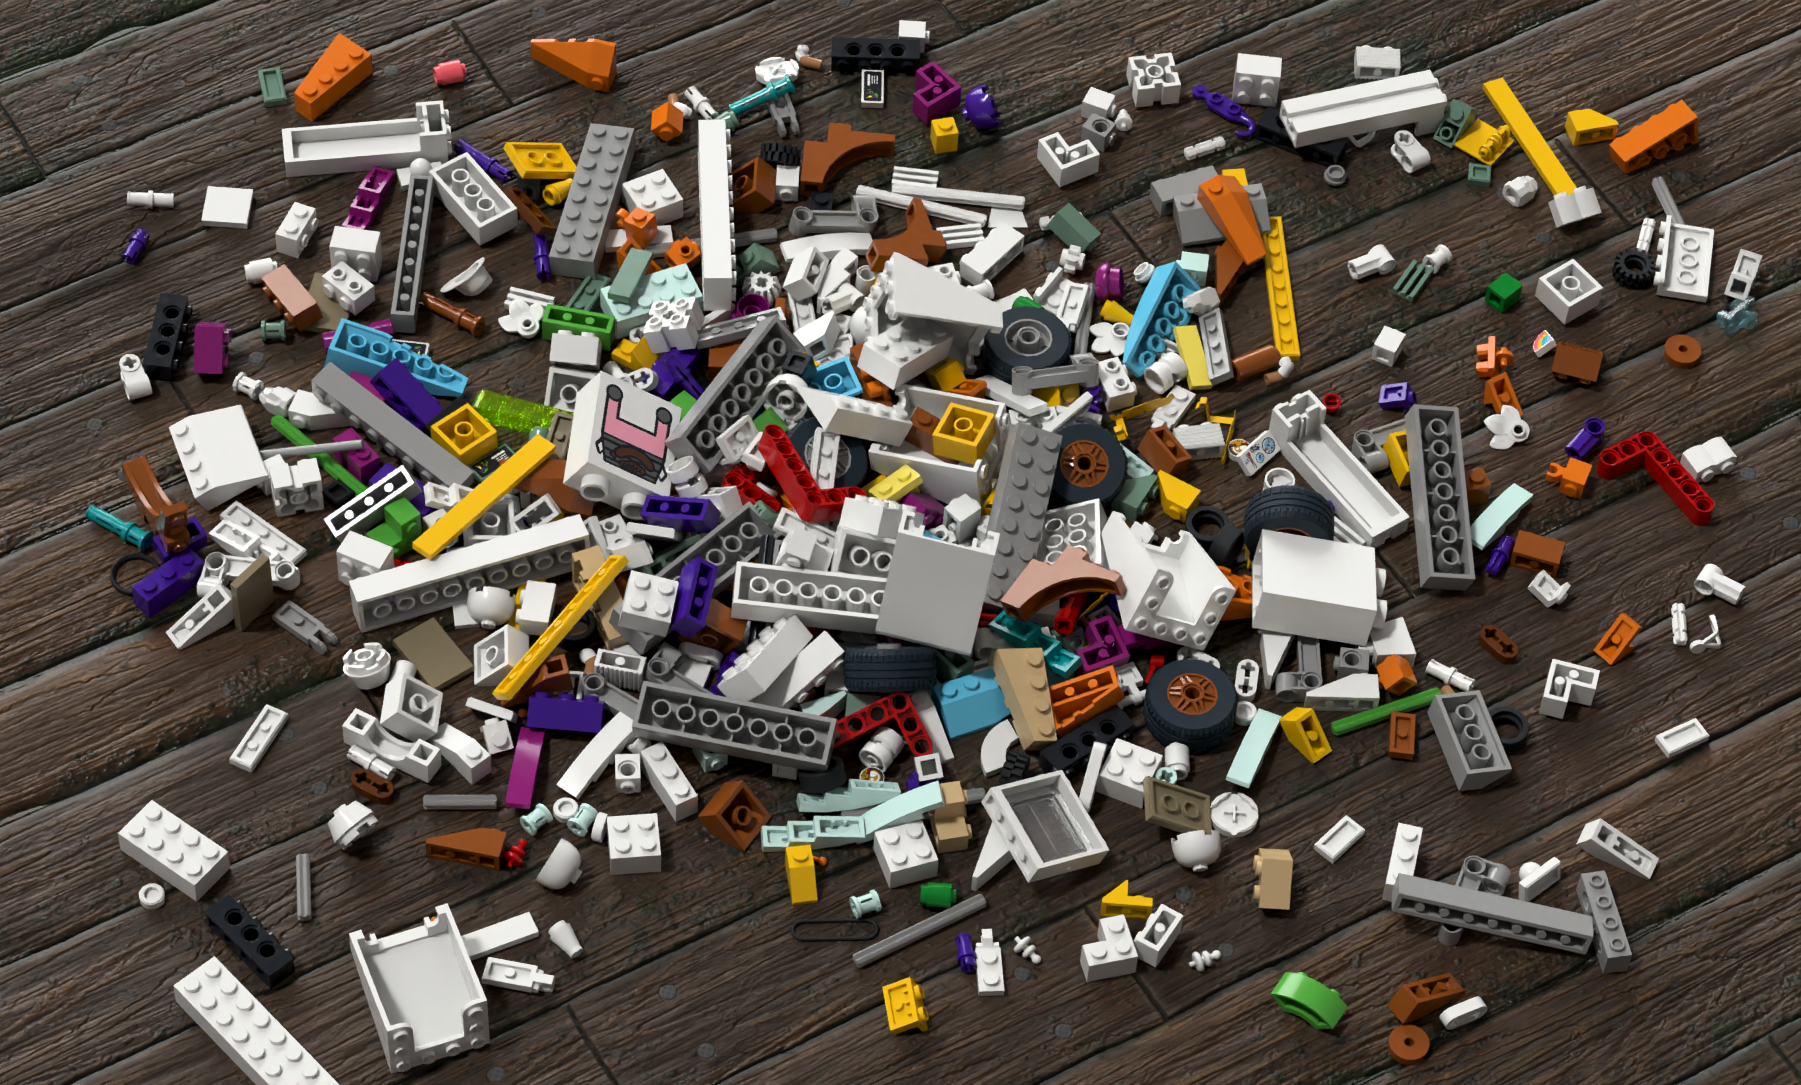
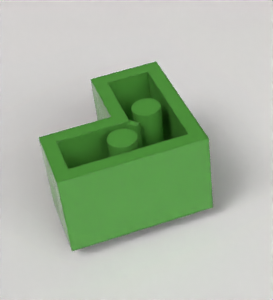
[366,496,422,559]

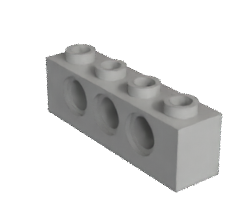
[1576,871,1632,974]

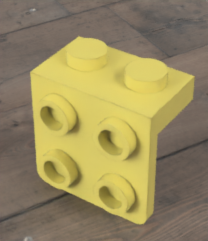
[868,464,923,504]

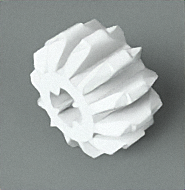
[742,270,781,307]

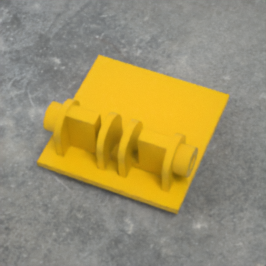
[1454,119,1515,166]

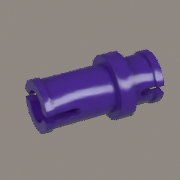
[121,229,150,264]
[955,933,977,973]

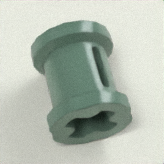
[261,320,286,341]

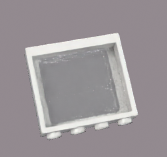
[981,770,1109,883]

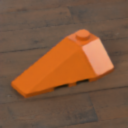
[1197,175,1266,266]

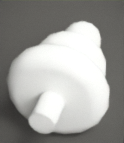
[1115,109,1133,132]
[1014,936,1041,964]
[1188,950,1221,972]

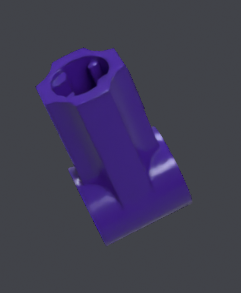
[1565,417,1605,461]

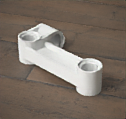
[197,552,300,598]

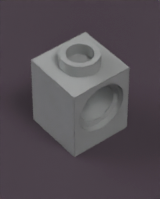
[1080,113,1117,152]
[1333,647,1370,680]

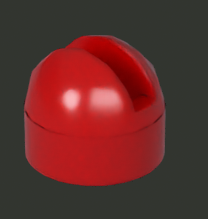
[1322,393,1341,413]

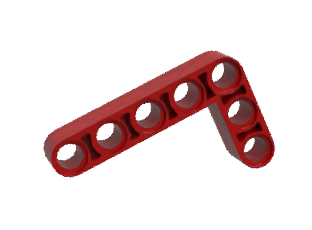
[757,424,867,523]
[1596,431,1714,526]
[722,463,781,514]
[833,691,933,757]

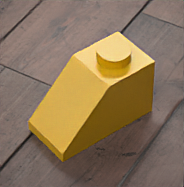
[1565,109,1618,146]
[1157,470,1201,523]
[1279,707,1332,763]
[785,845,818,906]

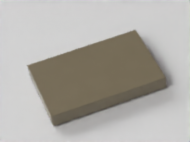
[303,272,351,333]
[230,554,274,632]
[393,618,474,691]
[1143,776,1212,835]

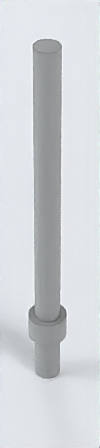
[260,439,364,460]

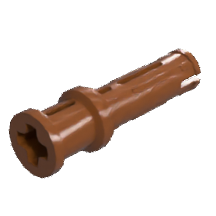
[419,292,485,336]

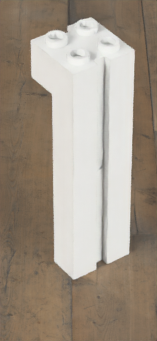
[1279,70,1447,148]
[282,100,452,177]
[1269,390,1410,548]

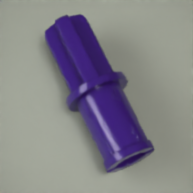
[1485,536,1515,576]

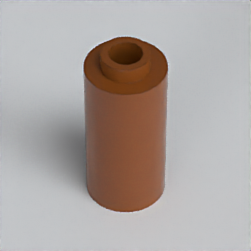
[1231,344,1281,382]

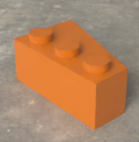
[1049,665,1125,739]

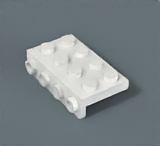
[1653,215,1714,303]

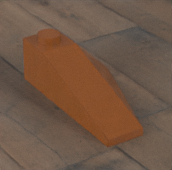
[499,459,595,518]

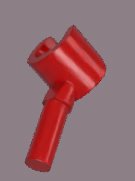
[1143,654,1164,686]

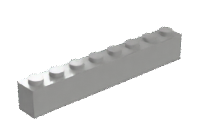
[391,175,434,333]
[311,362,474,488]
[1391,873,1594,955]

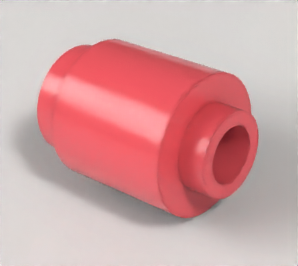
[433,60,467,86]

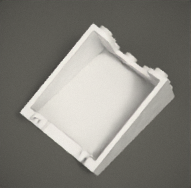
[863,252,1003,375]
[868,384,1010,519]
[875,510,1000,656]
[1101,511,1236,651]
[349,903,490,1074]

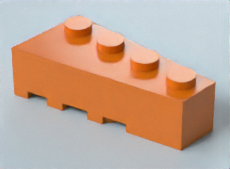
[294,33,373,122]
[1609,100,1699,174]

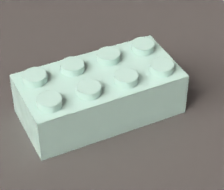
[600,263,703,339]

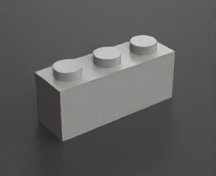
[1150,165,1218,216]

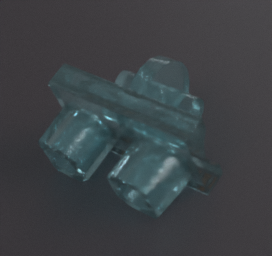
[1717,296,1758,337]

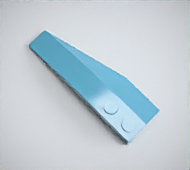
[1123,261,1201,378]
[324,318,468,397]
[752,356,863,421]
[931,668,1074,741]

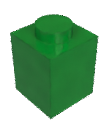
[1485,273,1523,314]

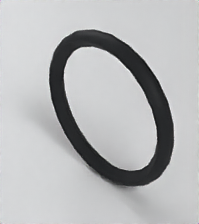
[110,553,160,595]

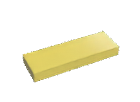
[1173,325,1213,390]

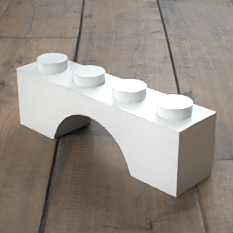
[342,708,441,783]

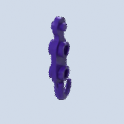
[1192,85,1256,138]

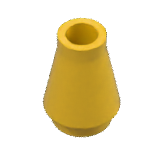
[543,178,573,206]
[1099,299,1134,327]

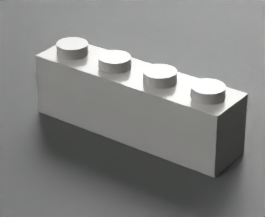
[324,465,423,543]

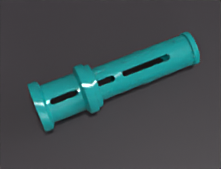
[729,74,796,117]
[85,504,154,551]

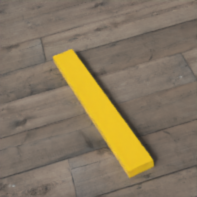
[1482,78,1577,195]
[1261,217,1300,361]
[412,434,556,560]
[492,555,629,700]

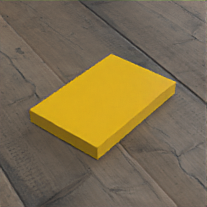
[503,142,577,179]

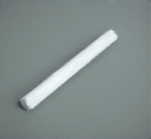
[892,183,1025,210]
[856,185,987,227]

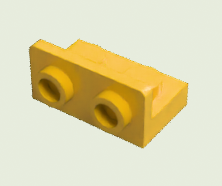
[882,977,929,1035]

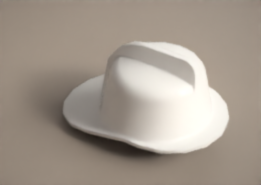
[440,257,492,296]

